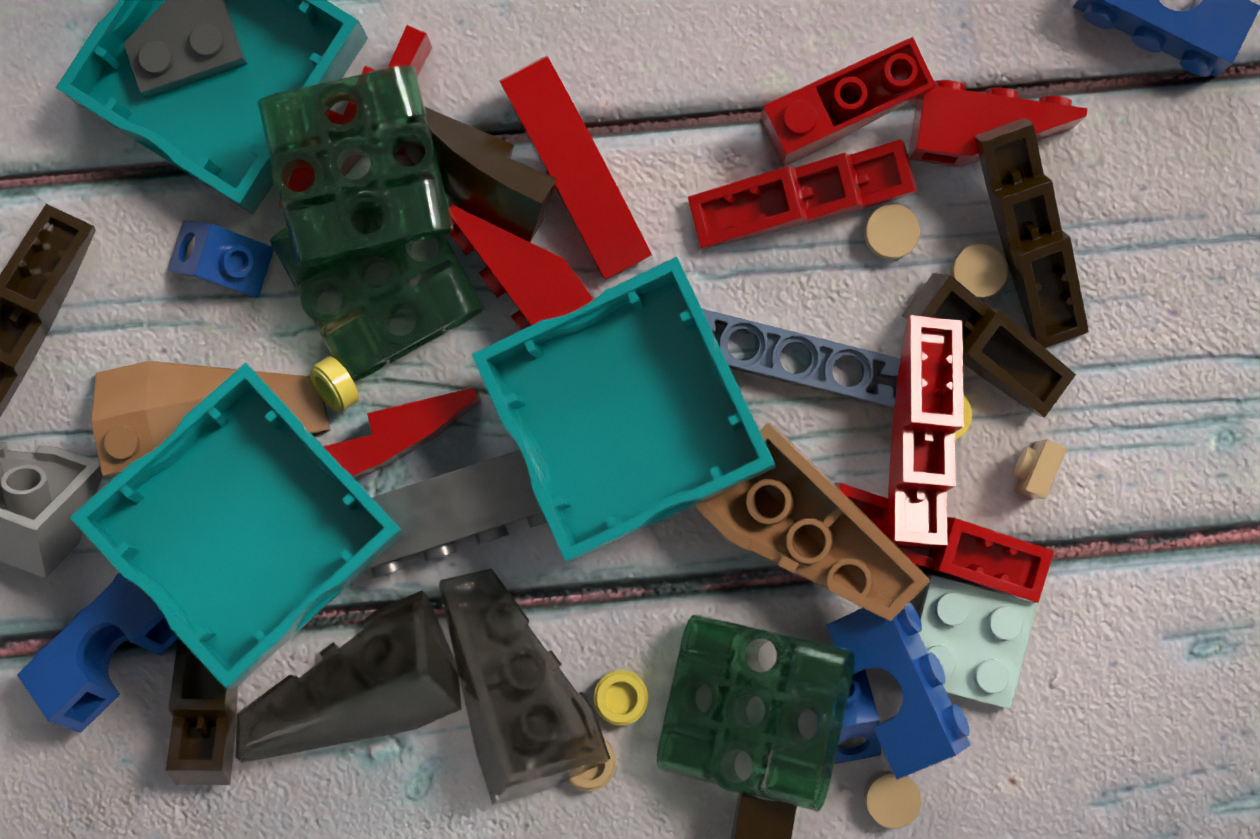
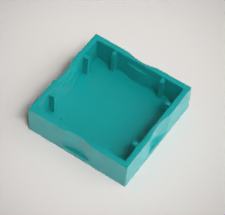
[55,0,368,215]
[471,257,776,562]
[70,362,404,688]

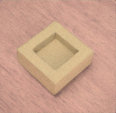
[1013,439,1067,499]

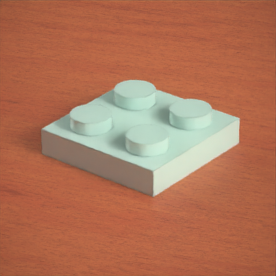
[918,575,1038,709]

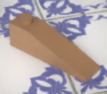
[91,361,331,477]
[694,423,931,621]

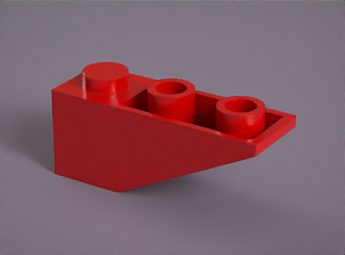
[760,36,936,167]
[908,80,1088,167]
[447,205,594,330]

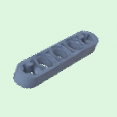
[702,309,900,409]

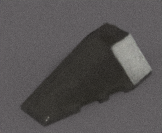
[439,568,611,805]
[235,590,462,763]

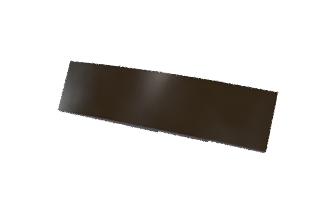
[974,118,1089,348]
[0,204,96,417]

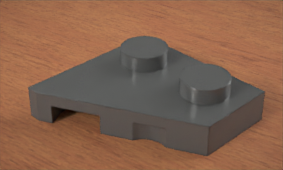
[123,0,247,98]

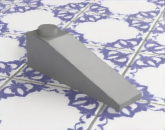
[0,442,102,578]

